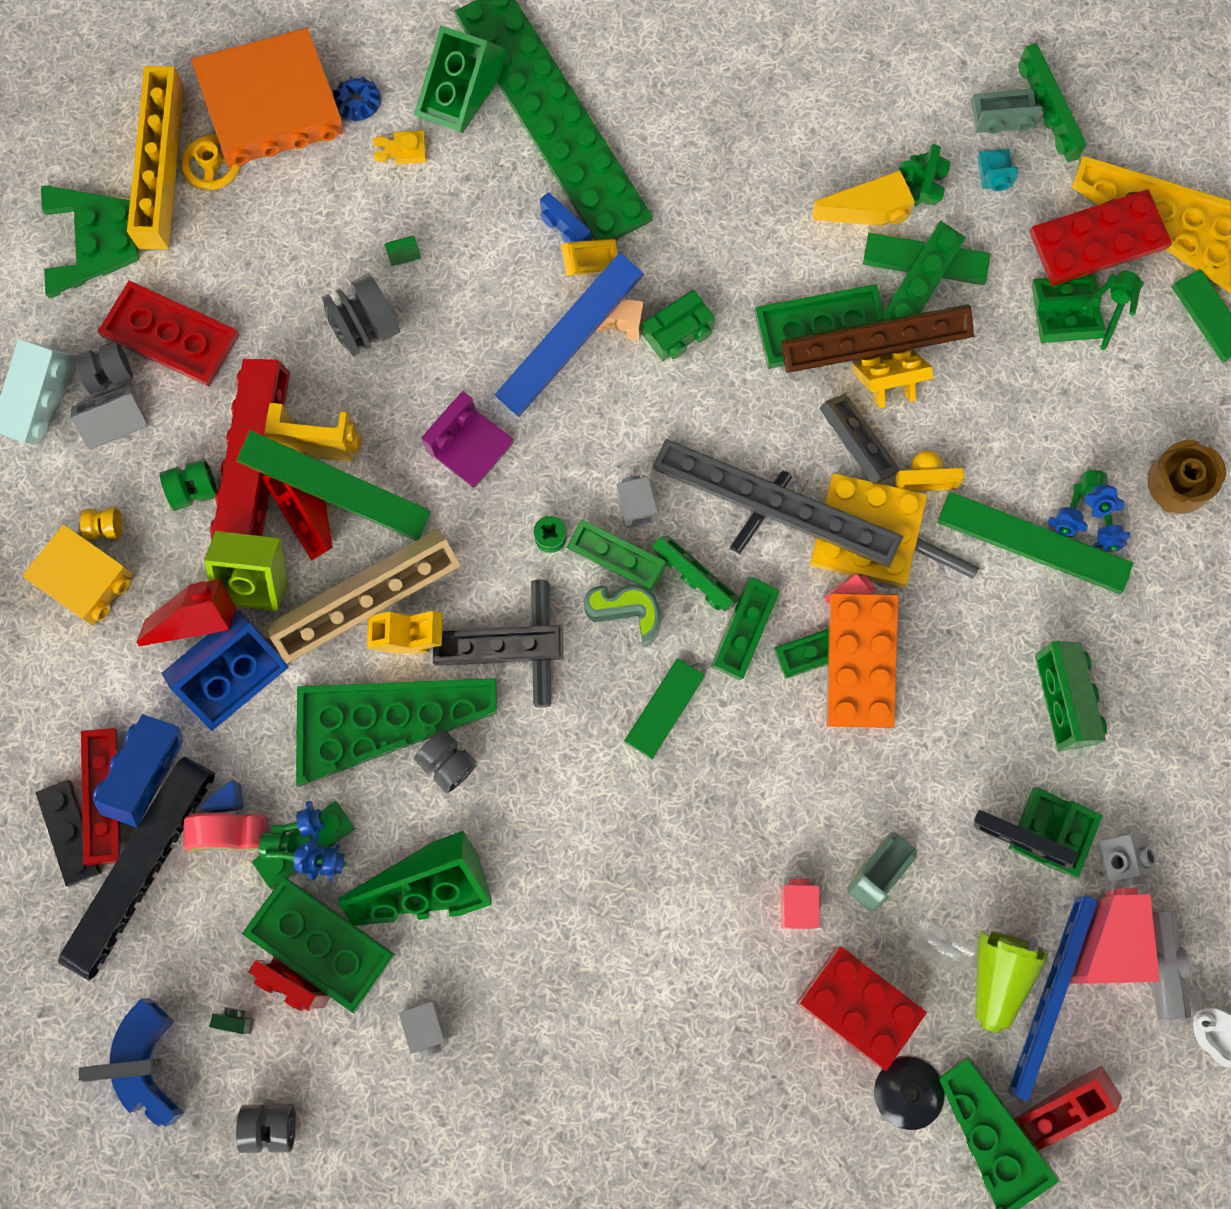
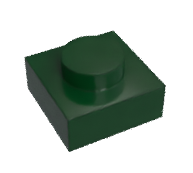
[209,1007,254,1034]

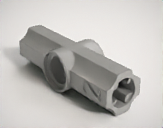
[1153,911,1192,1020]

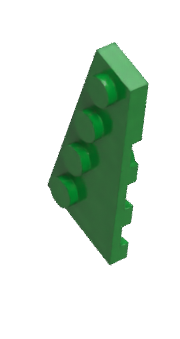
[939,1056,1060,1209]

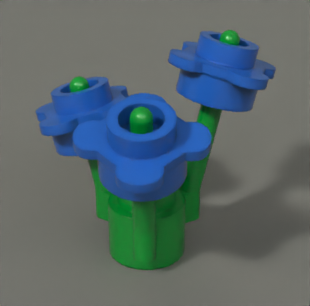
[1048,470,1131,552]
[259,801,346,882]

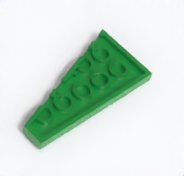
[296,678,497,787]

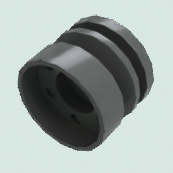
[321,273,401,357]

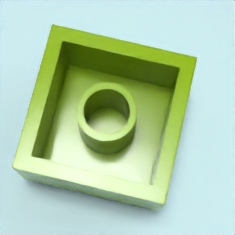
[204,531,288,611]

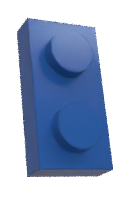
[540,192,592,243]

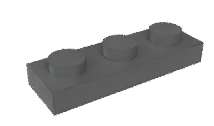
[819,394,900,485]

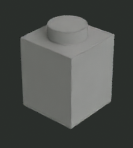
[617,475,658,529]
[399,1001,448,1058]

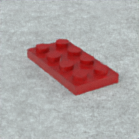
[1029,189,1172,286]
[97,280,239,387]

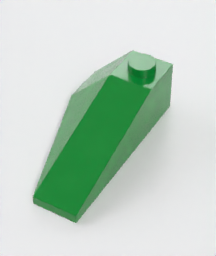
[338,831,492,926]

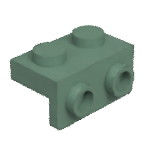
[971,89,1043,134]

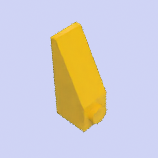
[812,171,915,226]

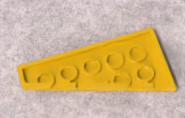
[1071,156,1231,293]

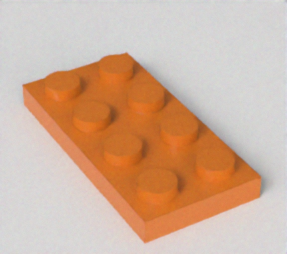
[826,593,899,728]

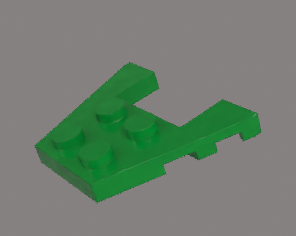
[41,185,139,298]

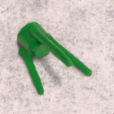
[1082,270,1144,350]

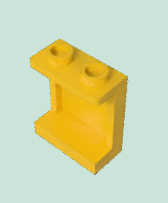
[264,403,362,462]
[22,524,133,626]

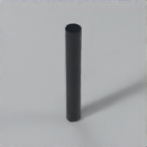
[730,470,792,554]

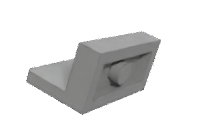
[71,383,147,449]

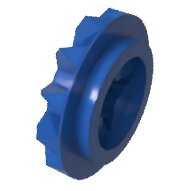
[333,75,381,121]

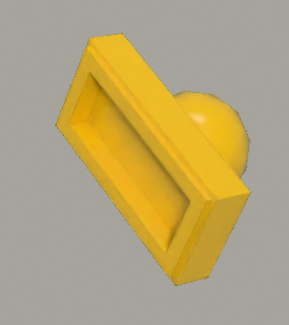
[561,239,618,276]
[894,449,964,491]

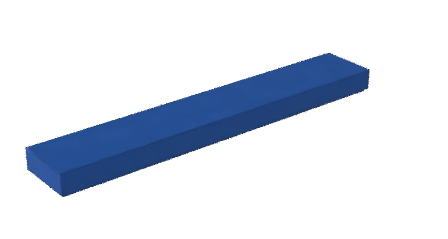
[495,252,644,417]
[1008,896,1098,1101]

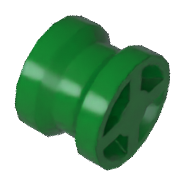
[533,516,567,553]

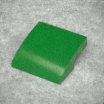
[1032,274,1106,343]
[1008,787,1103,878]

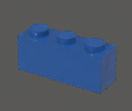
[93,714,183,827]

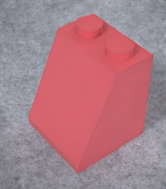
[1069,888,1160,984]

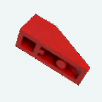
[261,452,333,561]
[136,579,236,646]
[1015,1066,1122,1150]

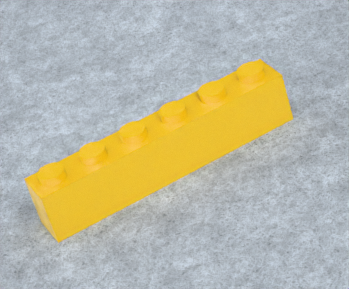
[127,66,184,250]

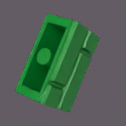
[641,290,715,361]

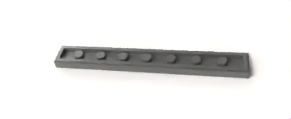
[653,439,903,568]

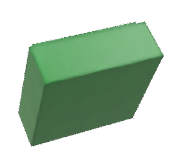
[385,236,421,266]

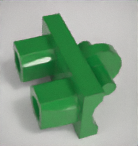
[898,144,951,207]

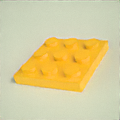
[810,473,928,588]

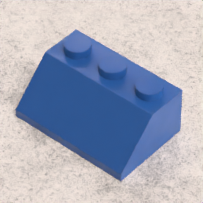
[161,609,289,731]

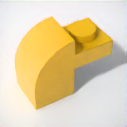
[367,611,443,654]

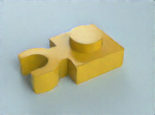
[373,130,426,164]

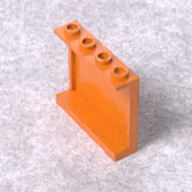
[191,28,343,167]

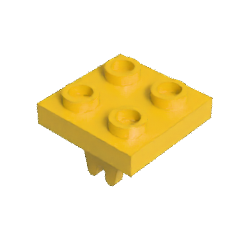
[852,349,933,409]

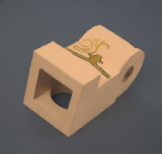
[596,299,644,341]

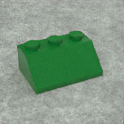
[1035,641,1107,752]

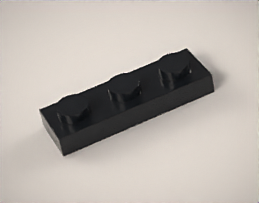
[35,780,102,887]

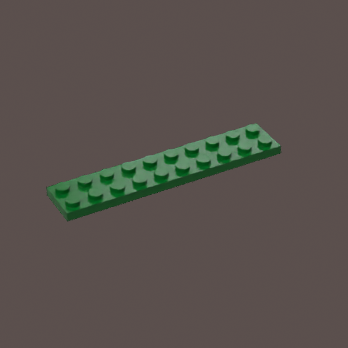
[455,0,653,240]

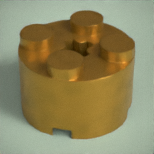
[1147,440,1226,514]

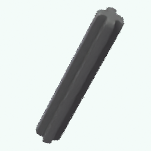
[531,579,551,708]

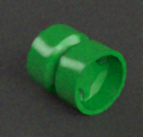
[159,458,218,511]

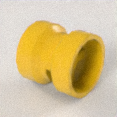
[80,507,122,541]

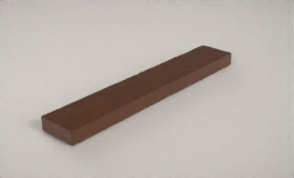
[780,304,974,373]

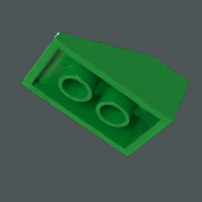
[414,26,508,133]

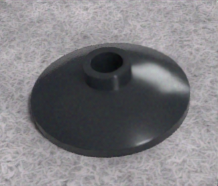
[874,1057,945,1130]

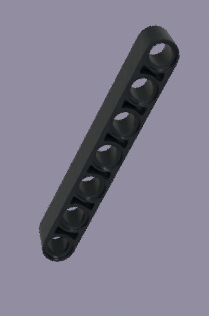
[58,756,215,981]

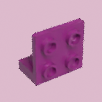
[421,391,514,488]

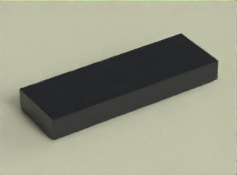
[974,809,1078,870]

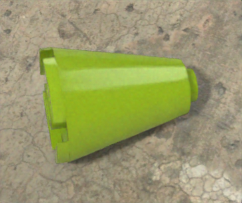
[975,930,1049,1033]

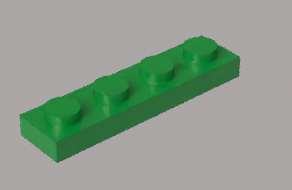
[1018,43,1087,163]
[878,220,966,321]

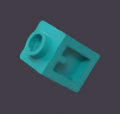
[977,149,1019,192]

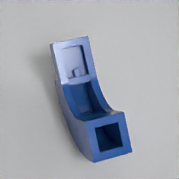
[110,998,184,1127]

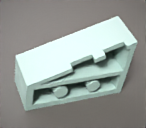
[0,339,76,444]

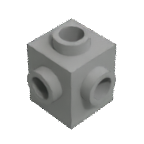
[1099,833,1157,887]

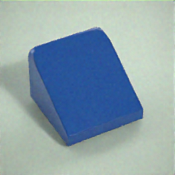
[201,780,243,813]

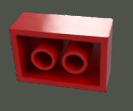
[796,946,927,1071]

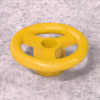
[181,135,241,190]

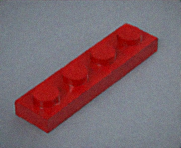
[81,728,121,866]

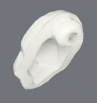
[1193,1007,1231,1067]

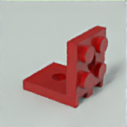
[247,932,368,1012]

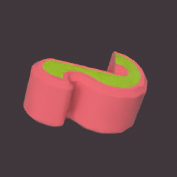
[183,812,268,852]

